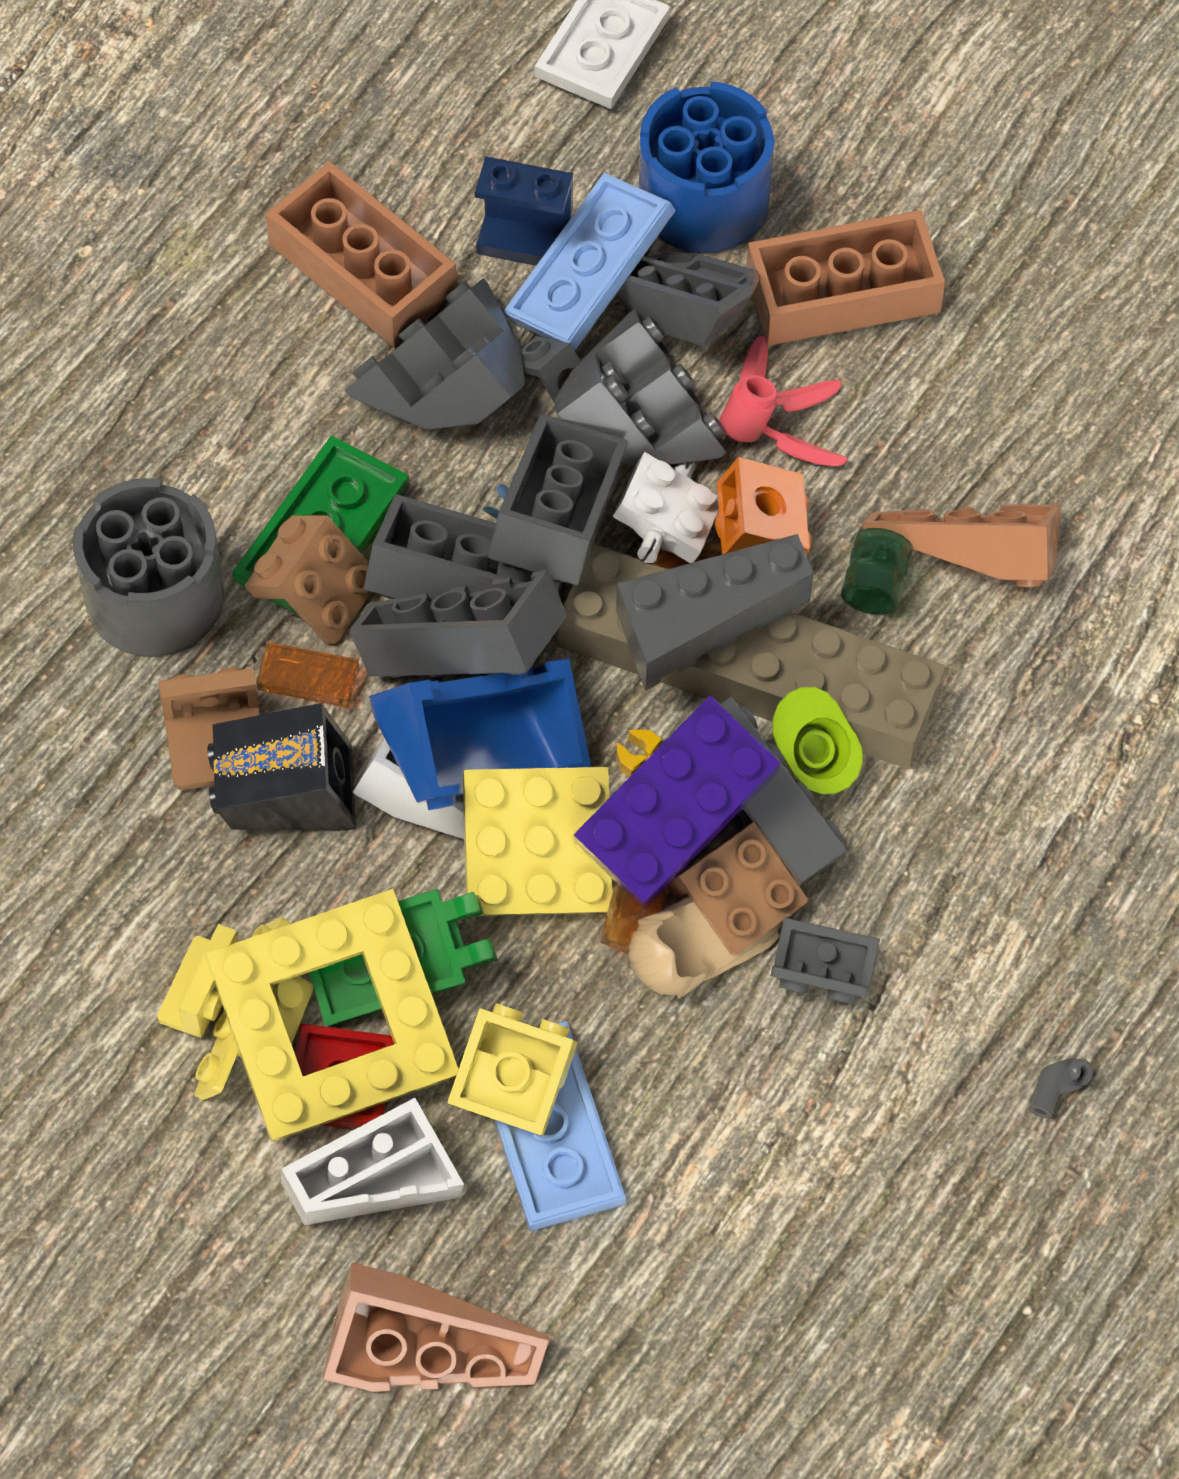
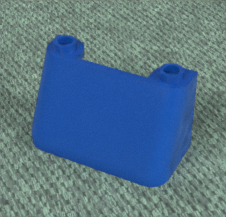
[369,658,591,810]

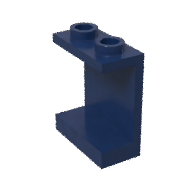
[475,156,573,266]

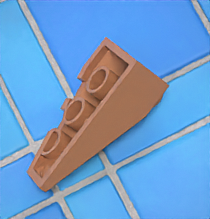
[863,504,1061,587]
[323,1263,549,1392]

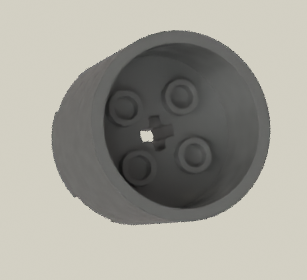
[73,478,224,657]

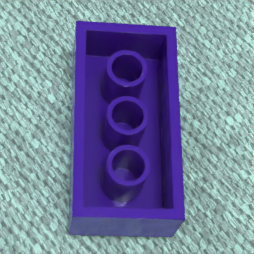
[573,696,781,909]

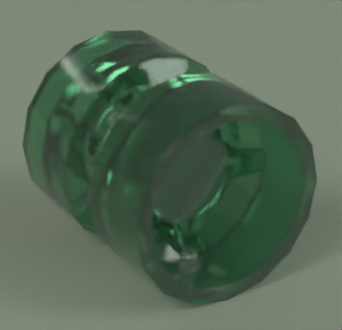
[841,528,913,615]

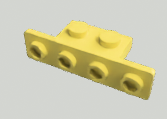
[194,917,314,1100]

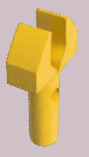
[616,729,662,777]

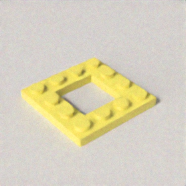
[205,889,459,1143]

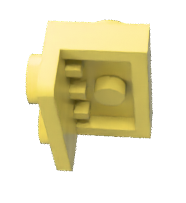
[157,924,238,1038]

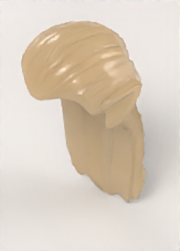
[628,896,782,999]

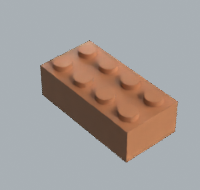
[266,161,457,348]
[746,210,945,346]

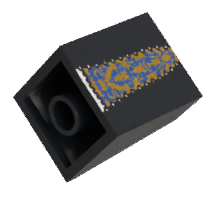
[207,703,356,830]

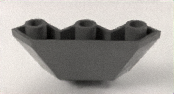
[345,278,525,429]
[554,308,727,468]

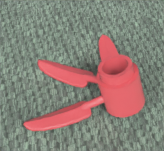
[719,335,848,467]

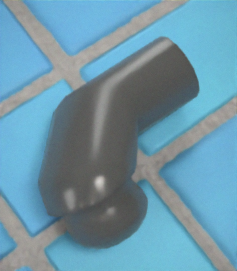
[1029,1058,1093,1118]

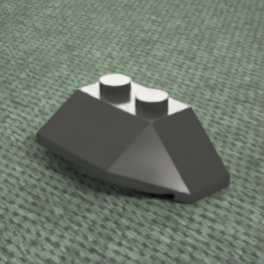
[616,252,760,346]

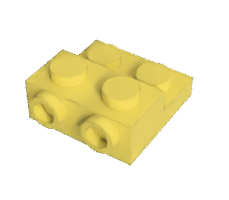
[447,1003,578,1136]

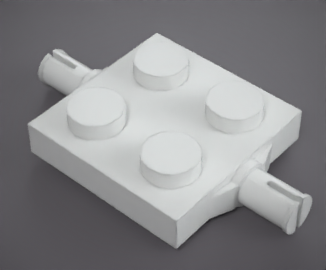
[613,452,719,563]

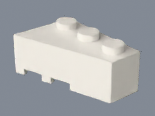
[281,1098,464,1225]

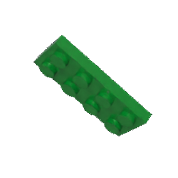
[232,435,410,616]

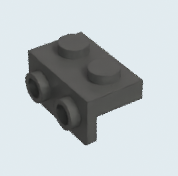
[770,917,880,1004]

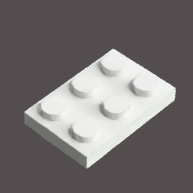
[534,0,670,109]

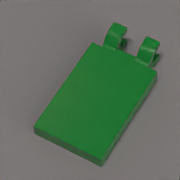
[309,889,498,1027]

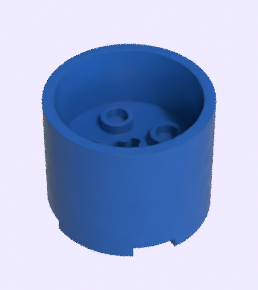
[638,81,775,253]

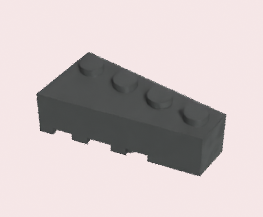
[616,534,813,691]

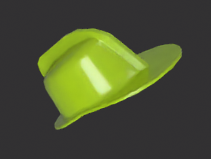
[772,687,863,794]

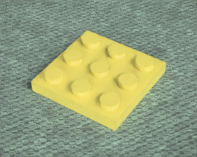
[462,767,613,916]

